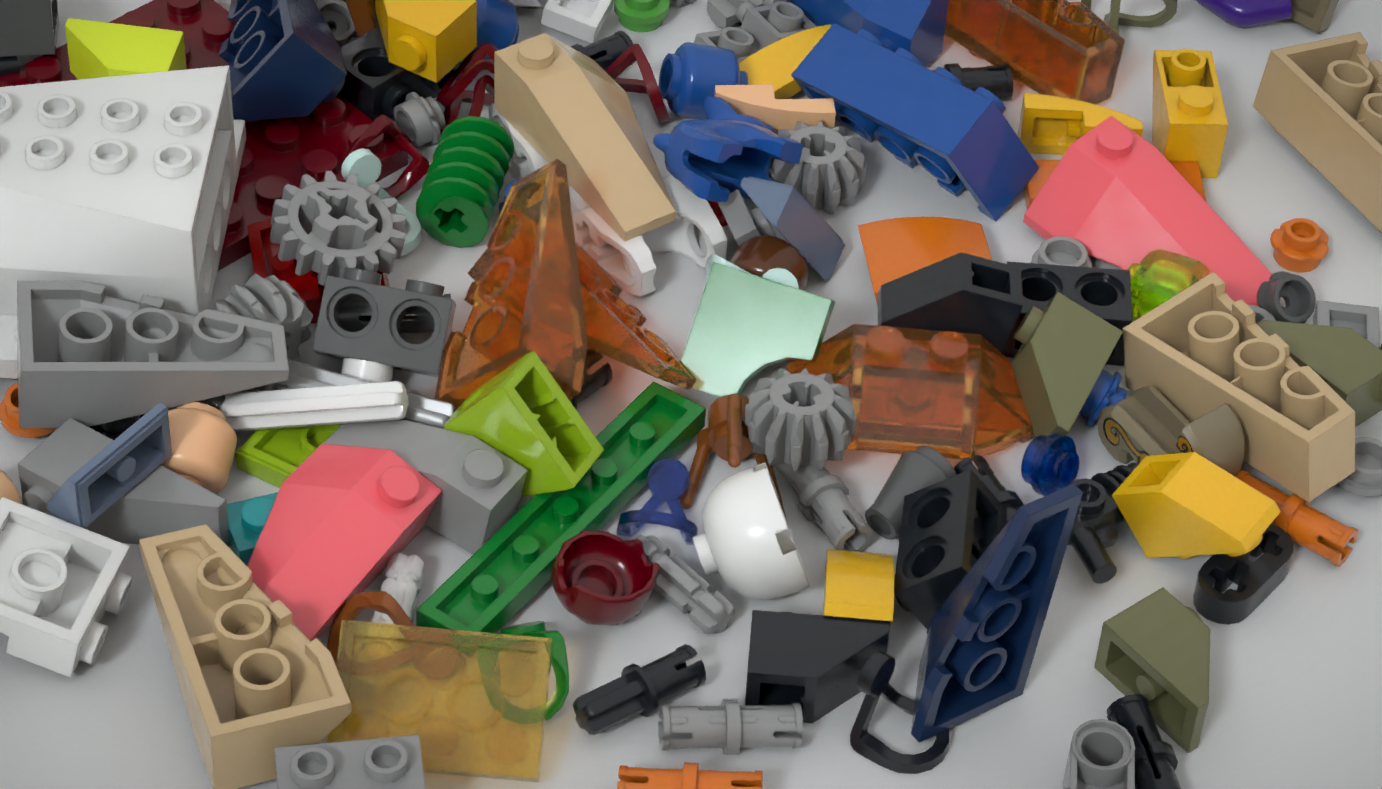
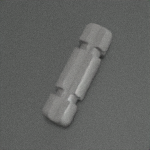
[635,535,735,634]

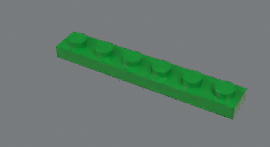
[416,381,706,659]

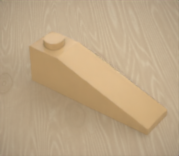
[494,33,676,242]
[139,524,351,789]

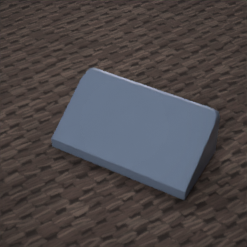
[740,176,845,281]
[46,402,172,528]

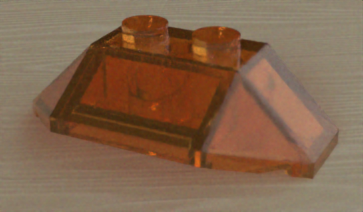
[786,324,1035,460]

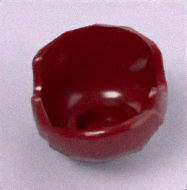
[551,531,659,625]

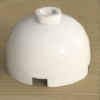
[693,462,810,600]

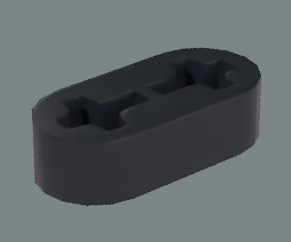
[1193,524,1293,625]

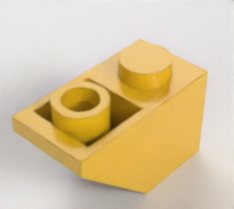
[1152,48,1228,178]
[1111,452,1281,559]

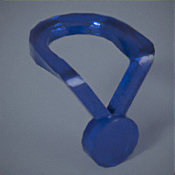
[616,458,698,546]

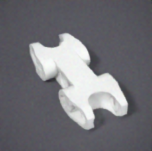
[489,103,727,296]

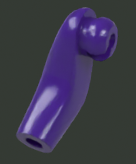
[1196,0,1292,28]

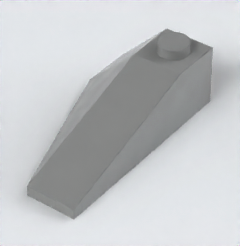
[17,281,289,428]

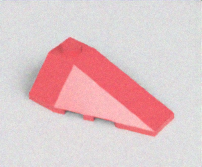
[1023,116,1272,307]
[247,444,442,641]

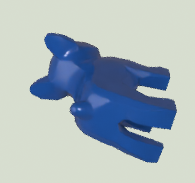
[653,96,803,202]

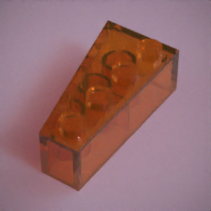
[944,0,1125,105]

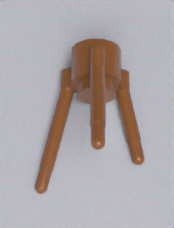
[680,393,786,517]

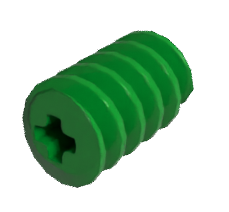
[416,116,514,248]

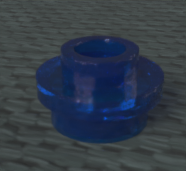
[1021,433,1080,496]

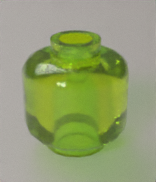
[1127,249,1210,321]

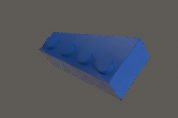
[791,23,1039,221]

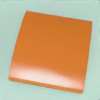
[858,216,992,306]

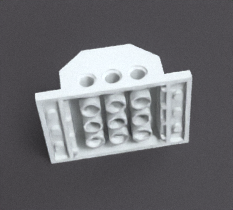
[0,65,246,379]

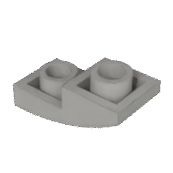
[694,1,817,63]

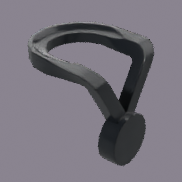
[850,650,949,774]

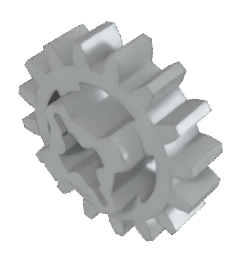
[270,171,406,286]

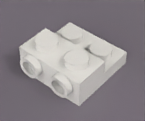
[0,497,133,678]

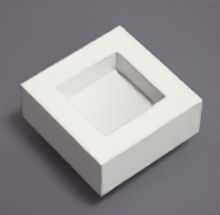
[541,0,614,44]

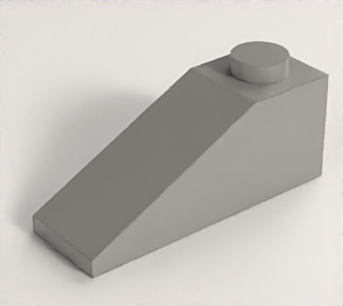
[18,418,230,547]
[323,419,528,555]

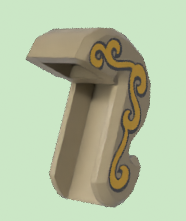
[1098,386,1244,476]

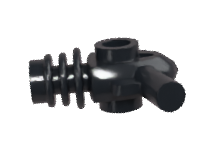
[1067,463,1138,584]

